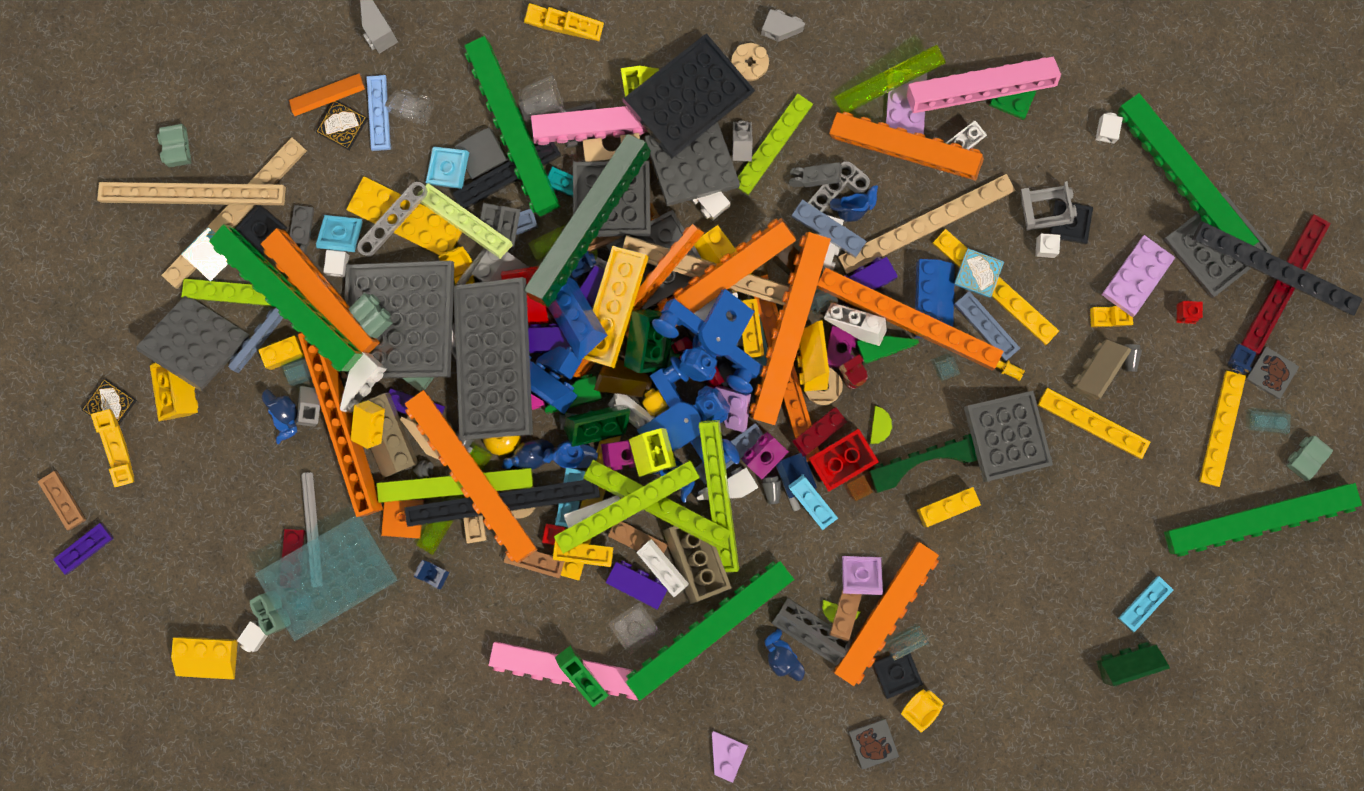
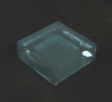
[935,356,960,381]

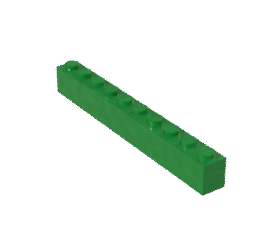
[464,36,561,217]
[1117,93,1259,246]
[209,224,363,371]
[1164,483,1362,557]
[625,561,795,701]

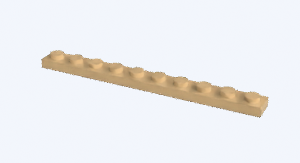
[162,138,307,289]
[838,174,1015,275]
[97,182,286,205]
[622,235,789,305]

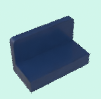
[776,453,817,499]

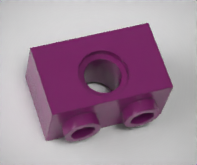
[826,326,857,369]
[741,431,789,479]
[601,440,636,470]

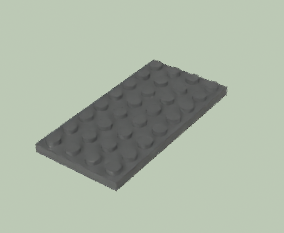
[453,277,533,440]

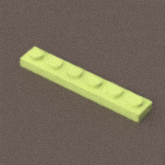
[416,183,513,258]

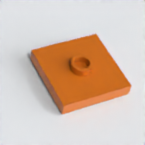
[381,499,424,539]

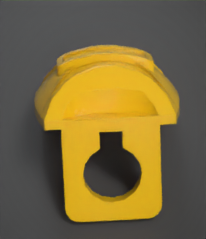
[439,246,475,286]
[901,689,944,732]

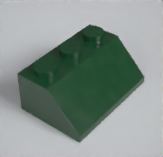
[624,309,672,373]
[564,405,630,447]
[1096,641,1170,686]

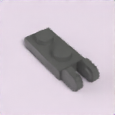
[789,162,842,187]
[290,205,314,255]

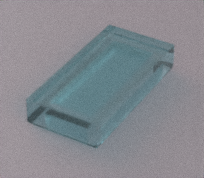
[885,626,929,661]

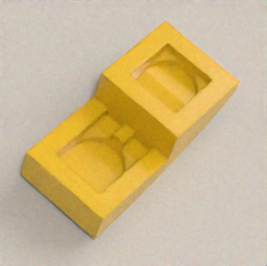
[1090,306,1133,327]

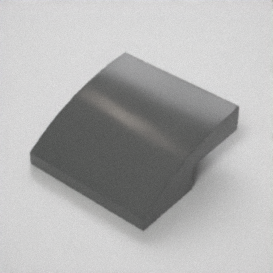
[455,128,508,179]
[480,203,521,247]

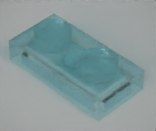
[1249,411,1291,434]

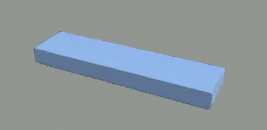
[367,75,391,151]

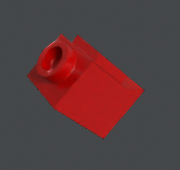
[1177,301,1203,324]

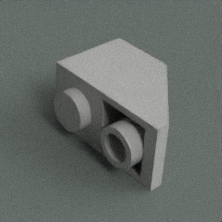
[761,9,805,42]
[732,121,752,161]
[296,386,320,427]

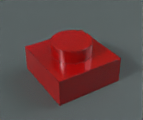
[542,524,565,545]

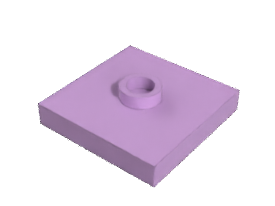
[842,556,883,595]

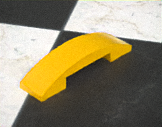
[91,409,134,487]

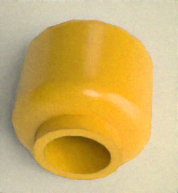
[642,388,669,417]

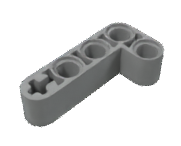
[808,162,870,213]

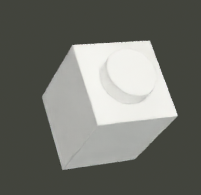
[1096,113,1123,144]
[1035,234,1060,258]
[324,250,349,277]
[237,621,267,652]

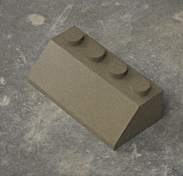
[367,393,419,478]
[663,515,731,604]

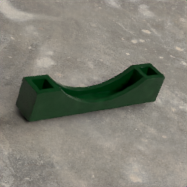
[868,434,978,494]

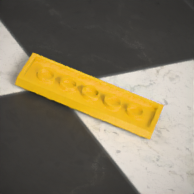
[346,177,462,256]
[583,246,649,368]

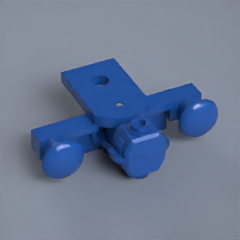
[652,289,763,394]
[637,357,740,464]

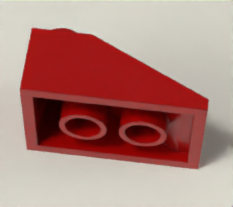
[501,266,549,325]
[809,429,879,492]

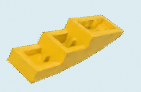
[524,3,604,41]

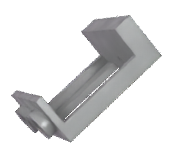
[1020,181,1077,231]

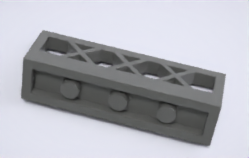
[771,598,853,666]

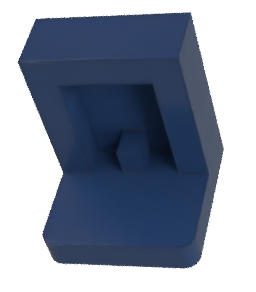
[572,251,597,279]
[1227,344,1256,374]
[414,560,449,590]

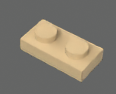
[464,516,487,543]

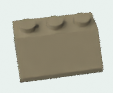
[1072,340,1131,402]

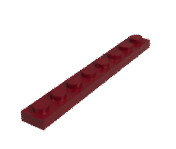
[1241,214,1331,355]

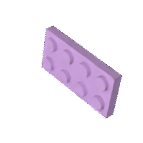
[886,70,927,135]
[1102,235,1175,317]

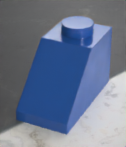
[536,346,583,379]

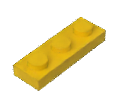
[742,299,764,358]
[553,541,613,567]

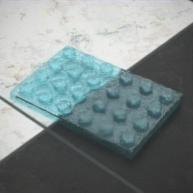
[255,515,398,642]

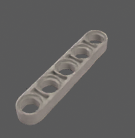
[357,182,428,256]

